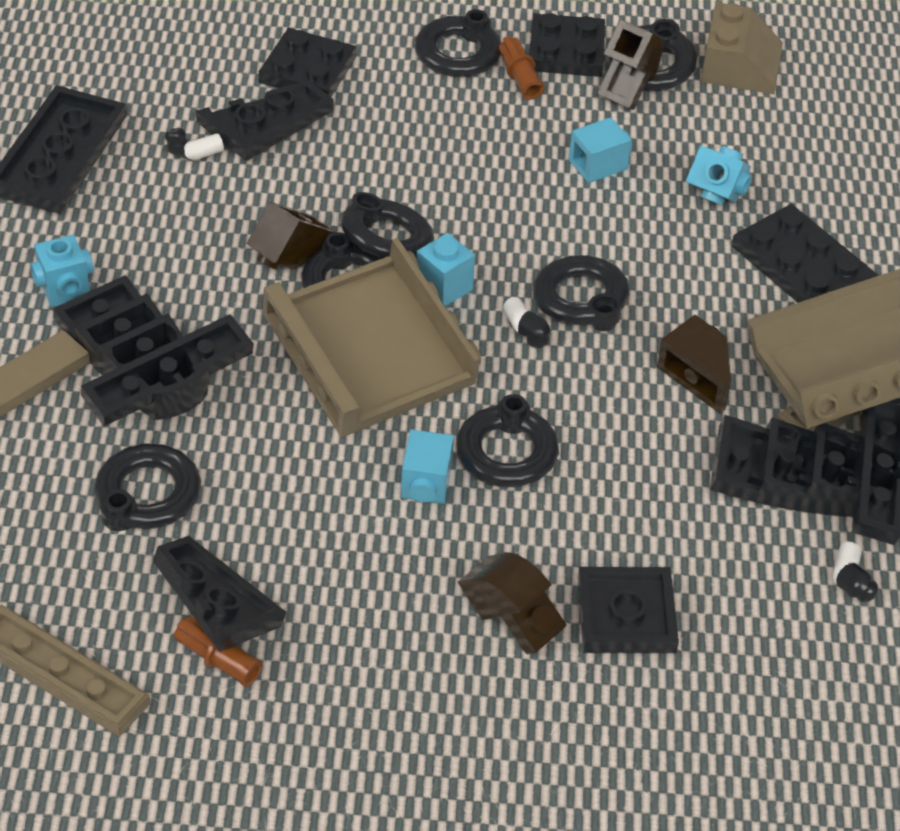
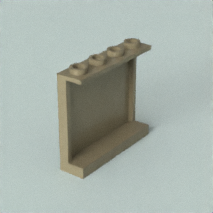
[262,237,481,438]
[747,269,900,429]

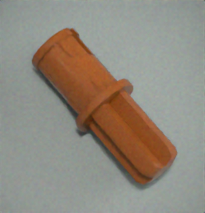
[499,36,545,100]
[174,617,263,687]

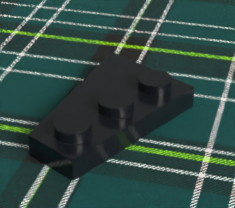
[196,80,334,161]
[153,536,287,652]

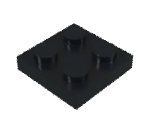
[529,13,605,77]
[258,28,356,97]
[578,567,679,653]

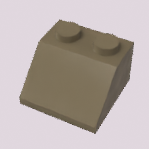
[701,2,783,94]

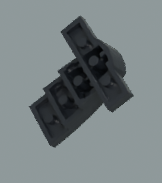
[53,275,254,427]
[710,398,900,545]

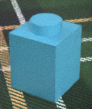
[568,117,632,183]
[417,233,475,306]
[401,429,454,504]

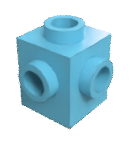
[686,145,752,205]
[30,234,94,307]

